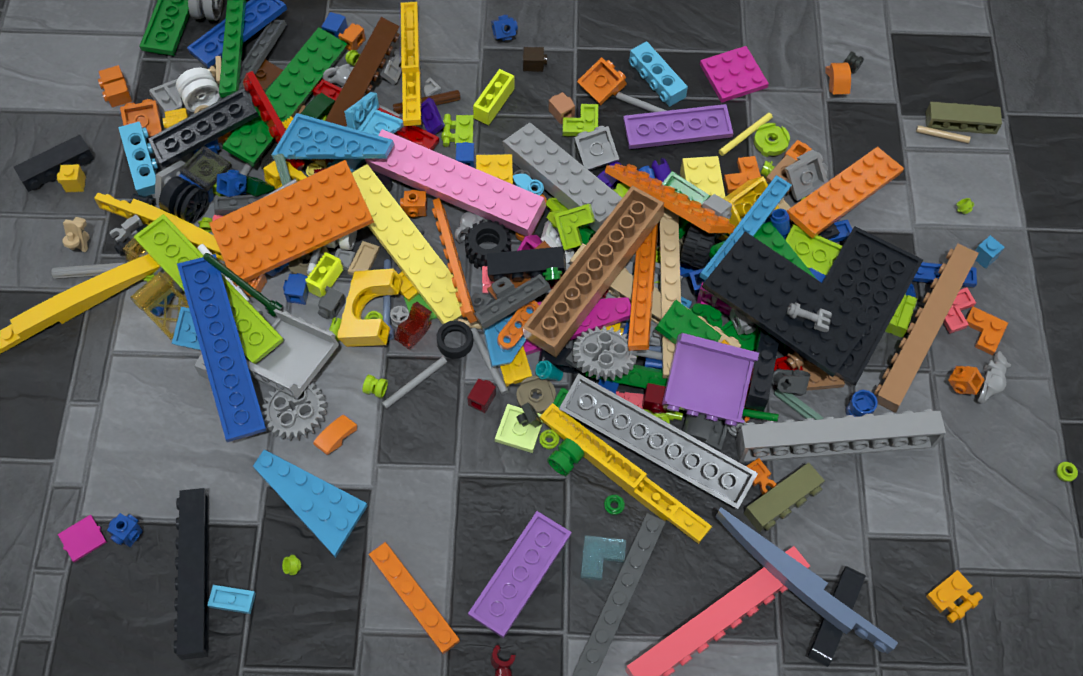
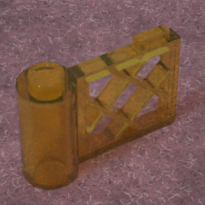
[130,272,189,340]

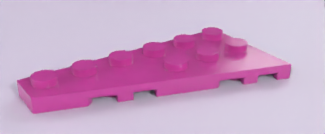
[523,297,631,355]

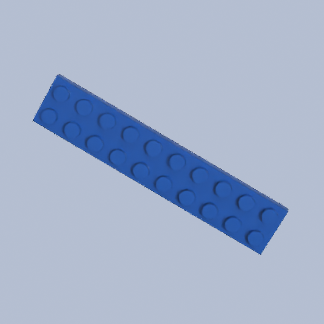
[177,254,266,442]

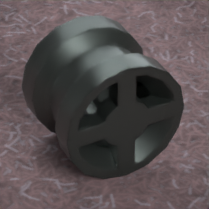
[844,51,864,73]

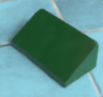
[245,175,275,196]

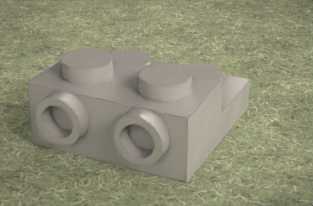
[574,126,619,171]
[785,149,828,201]

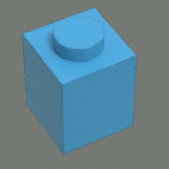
[975,235,1005,269]

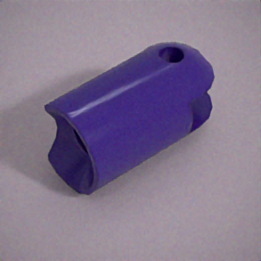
[651,158,671,183]

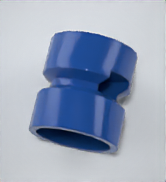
[846,390,878,417]

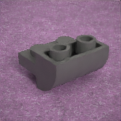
[682,414,729,451]

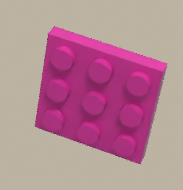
[700,46,769,103]

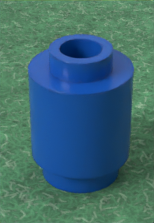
[770,209,790,236]

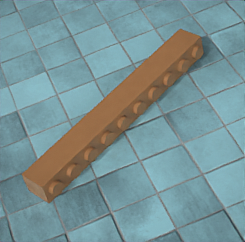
[874,244,979,413]

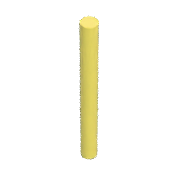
[719,113,773,156]

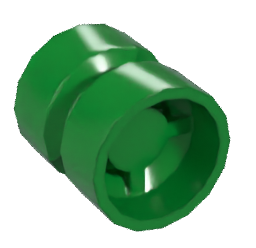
[547,438,585,476]

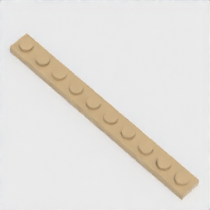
[659,207,681,378]

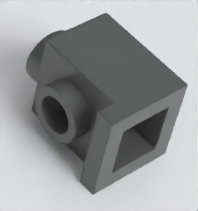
[318,286,346,319]

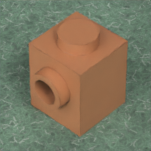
[549,92,575,124]

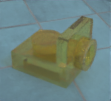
[123,238,145,262]

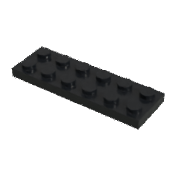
[148,88,259,167]

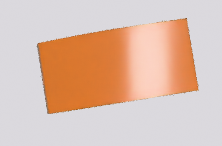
[313,414,357,455]

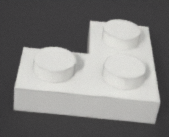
[541,220,575,263]

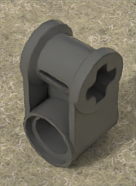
[772,369,811,394]

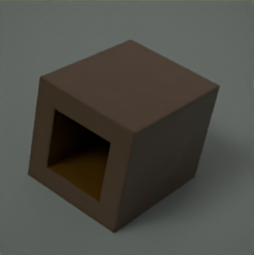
[523,47,547,72]

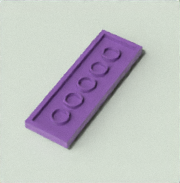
[623,104,733,149]
[468,511,572,639]

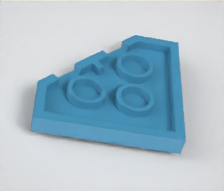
[482,309,532,368]

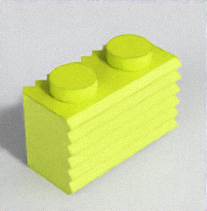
[305,252,343,298]

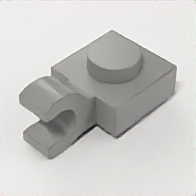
[380,54,402,85]
[110,214,143,242]

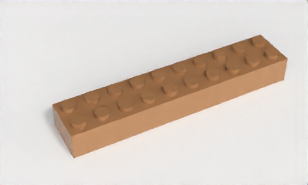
[522,185,664,357]

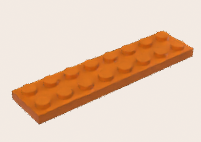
[787,147,904,239]
[605,164,735,233]

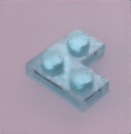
[581,535,626,580]

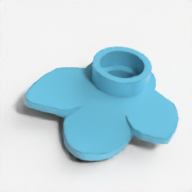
[513,174,544,196]

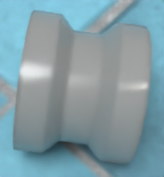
[390,306,410,329]

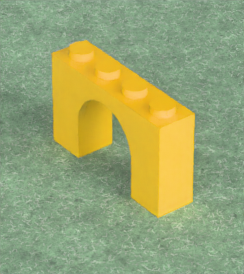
[337,269,402,347]

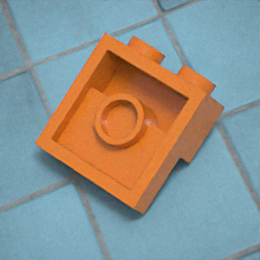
[577,57,627,105]
[120,99,163,139]

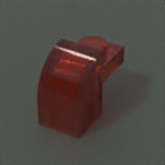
[394,302,432,349]

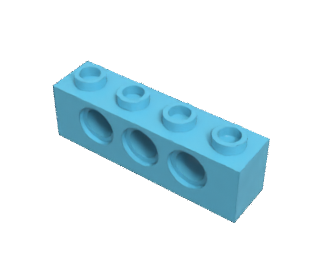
[629,41,688,107]
[118,121,158,196]

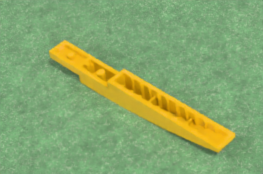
[401,2,422,126]
[94,193,224,261]
[0,254,160,354]
[540,403,712,544]

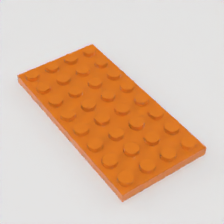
[209,160,374,287]

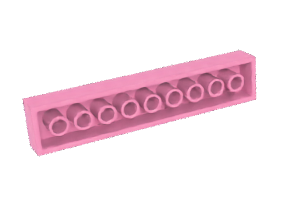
[365,129,546,236]

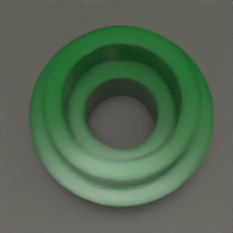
[543,267,562,281]
[604,495,625,515]

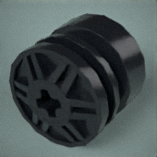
[159,176,209,224]

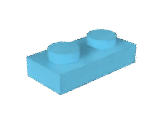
[207,585,256,614]

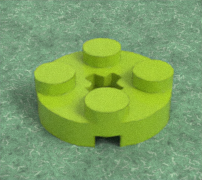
[754,123,790,157]

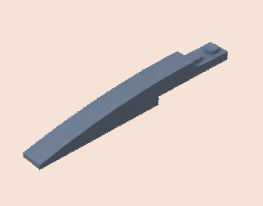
[715,507,898,654]

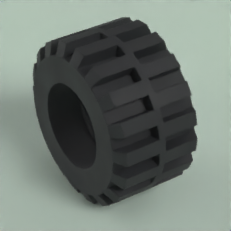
[465,220,511,270]
[680,224,718,269]

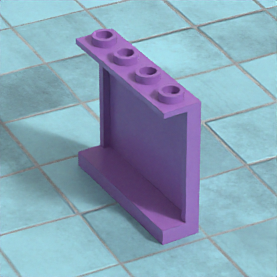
[662,333,759,427]

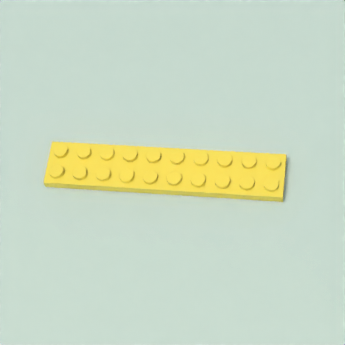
[352,164,463,324]

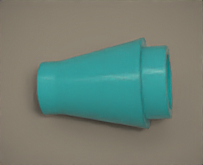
[535,360,563,381]

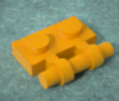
[926,570,983,623]

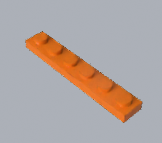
[369,542,460,654]

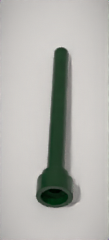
[203,253,282,317]

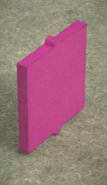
[58,514,107,562]

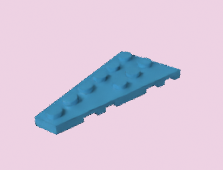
[271,113,394,159]
[253,450,368,558]

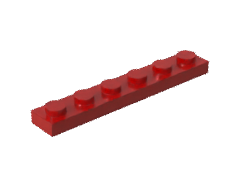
[243,71,305,171]

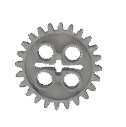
[572,326,637,381]
[262,383,327,441]

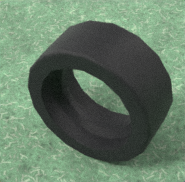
[436,320,473,359]

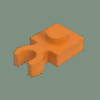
[746,458,777,495]

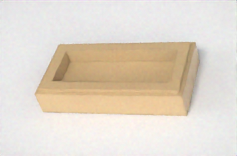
[348,241,380,276]

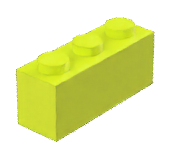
[473,69,515,125]

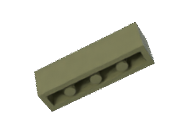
[925,102,1002,134]
[744,462,825,533]

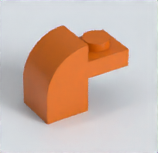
[825,63,851,94]

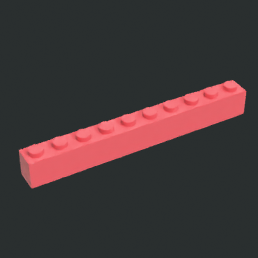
[625,546,810,676]

